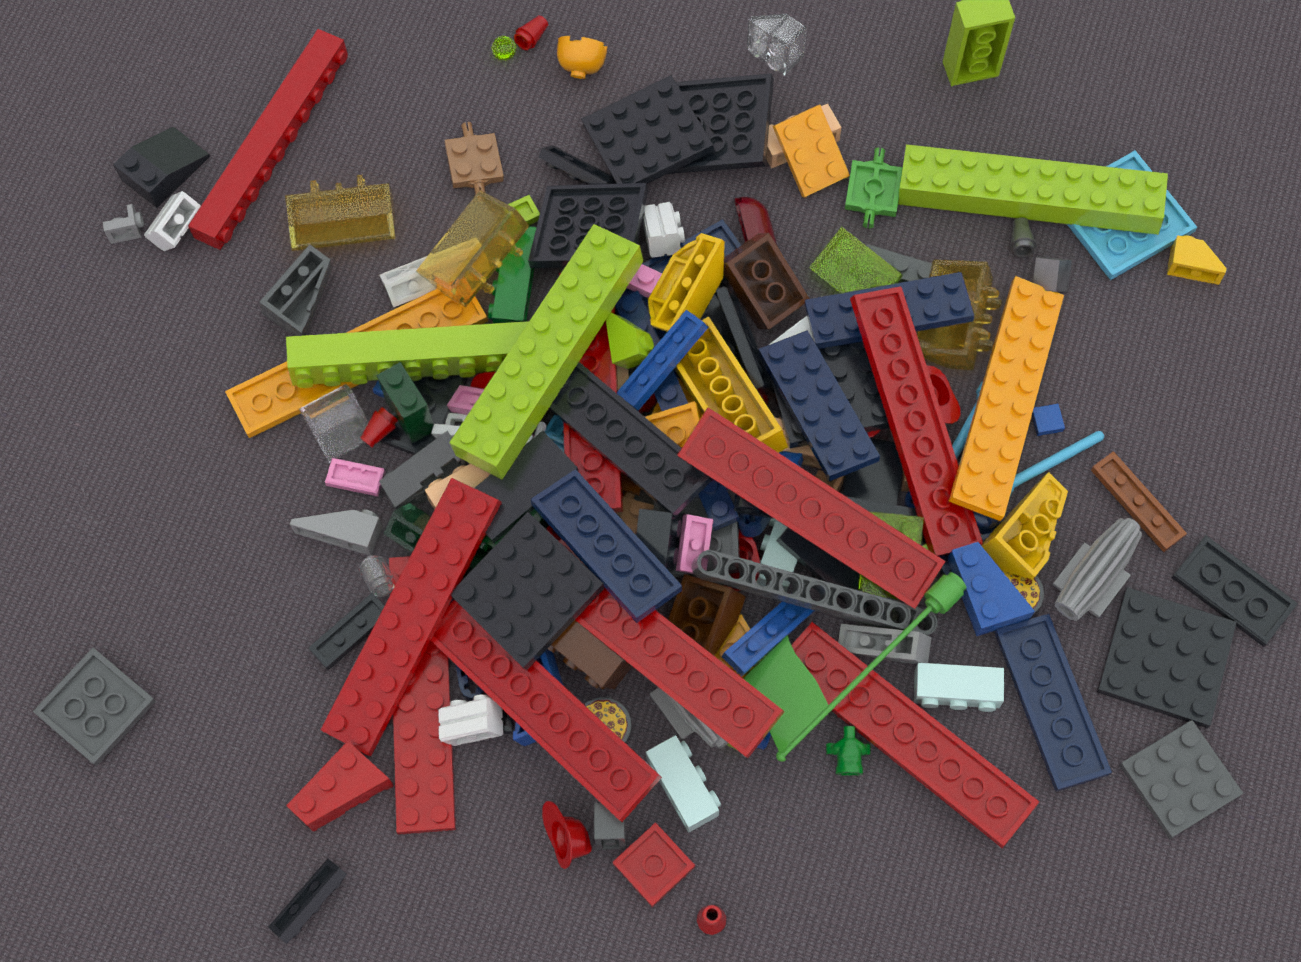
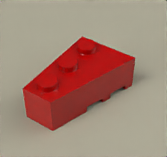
[286,741,394,831]

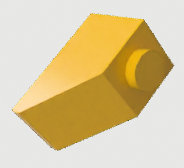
[1167,235,1227,285]

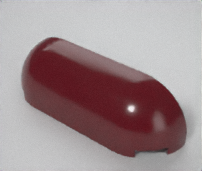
[734,197,778,247]

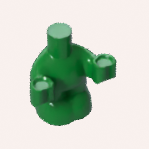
[826,726,871,776]

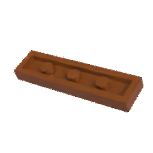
[1091,451,1187,552]

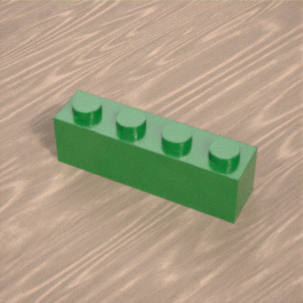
[488,225,536,324]

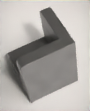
[1033,257,1072,292]

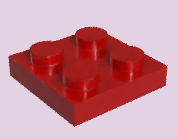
[612,822,695,907]

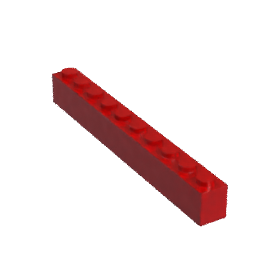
[188,29,348,250]

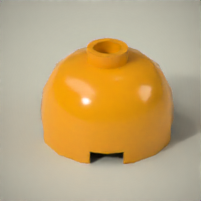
[557,36,608,79]

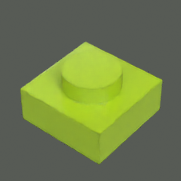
[506,195,540,226]

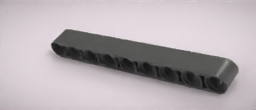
[691,550,937,635]

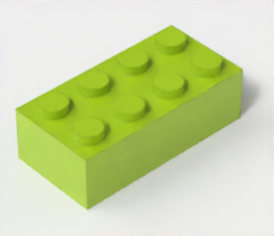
[943,0,1015,86]

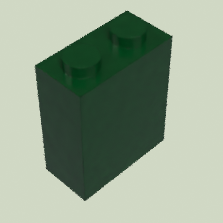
[376,362,434,443]

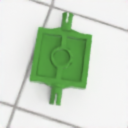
[845,148,903,229]

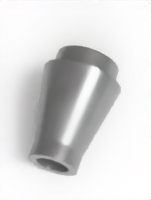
[1010,218,1037,258]

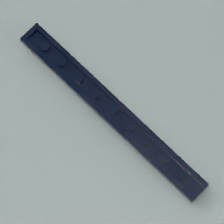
[615,291,740,531]

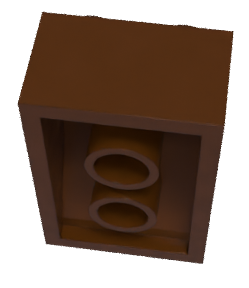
[668,574,746,656]

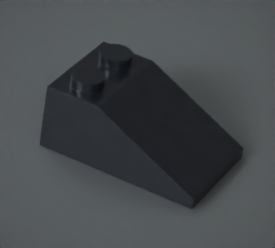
[113,127,210,208]

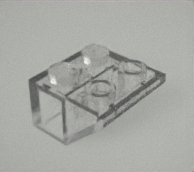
[747,14,807,75]
[299,384,368,463]

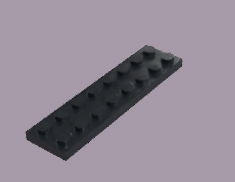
[548,362,713,518]

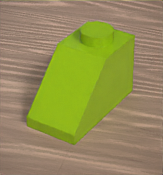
[606,313,654,369]

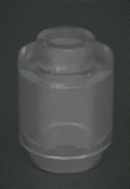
[359,555,394,597]

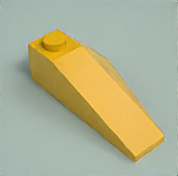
[981,472,1068,579]

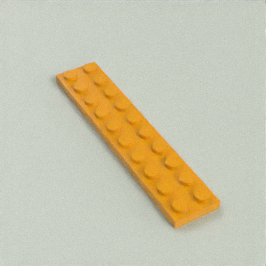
[225,276,488,438]
[949,276,1064,521]

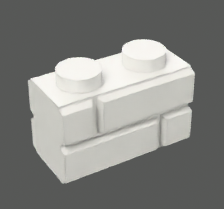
[144,191,201,251]
[642,202,685,258]
[439,695,503,746]

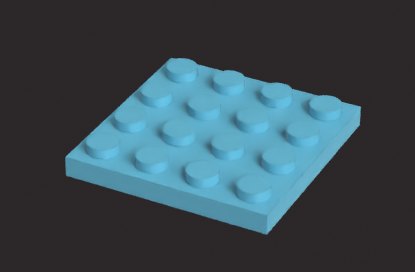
[1067,151,1197,280]

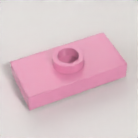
[325,458,386,497]

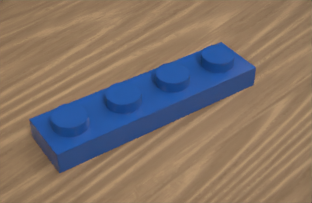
[617,310,709,411]
[722,593,815,677]

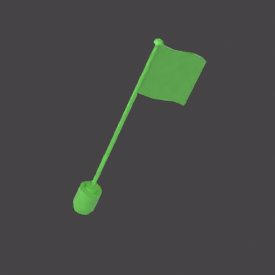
[743,572,967,762]

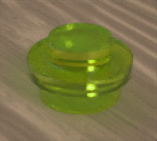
[491,36,516,60]

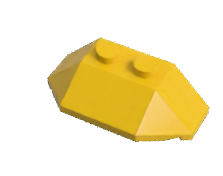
[648,233,725,332]

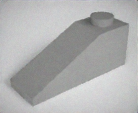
[290,510,383,556]
[838,624,932,664]

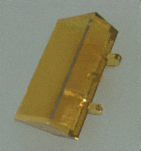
[285,175,395,251]
[416,190,529,307]
[916,259,1002,370]

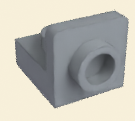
[103,204,144,244]

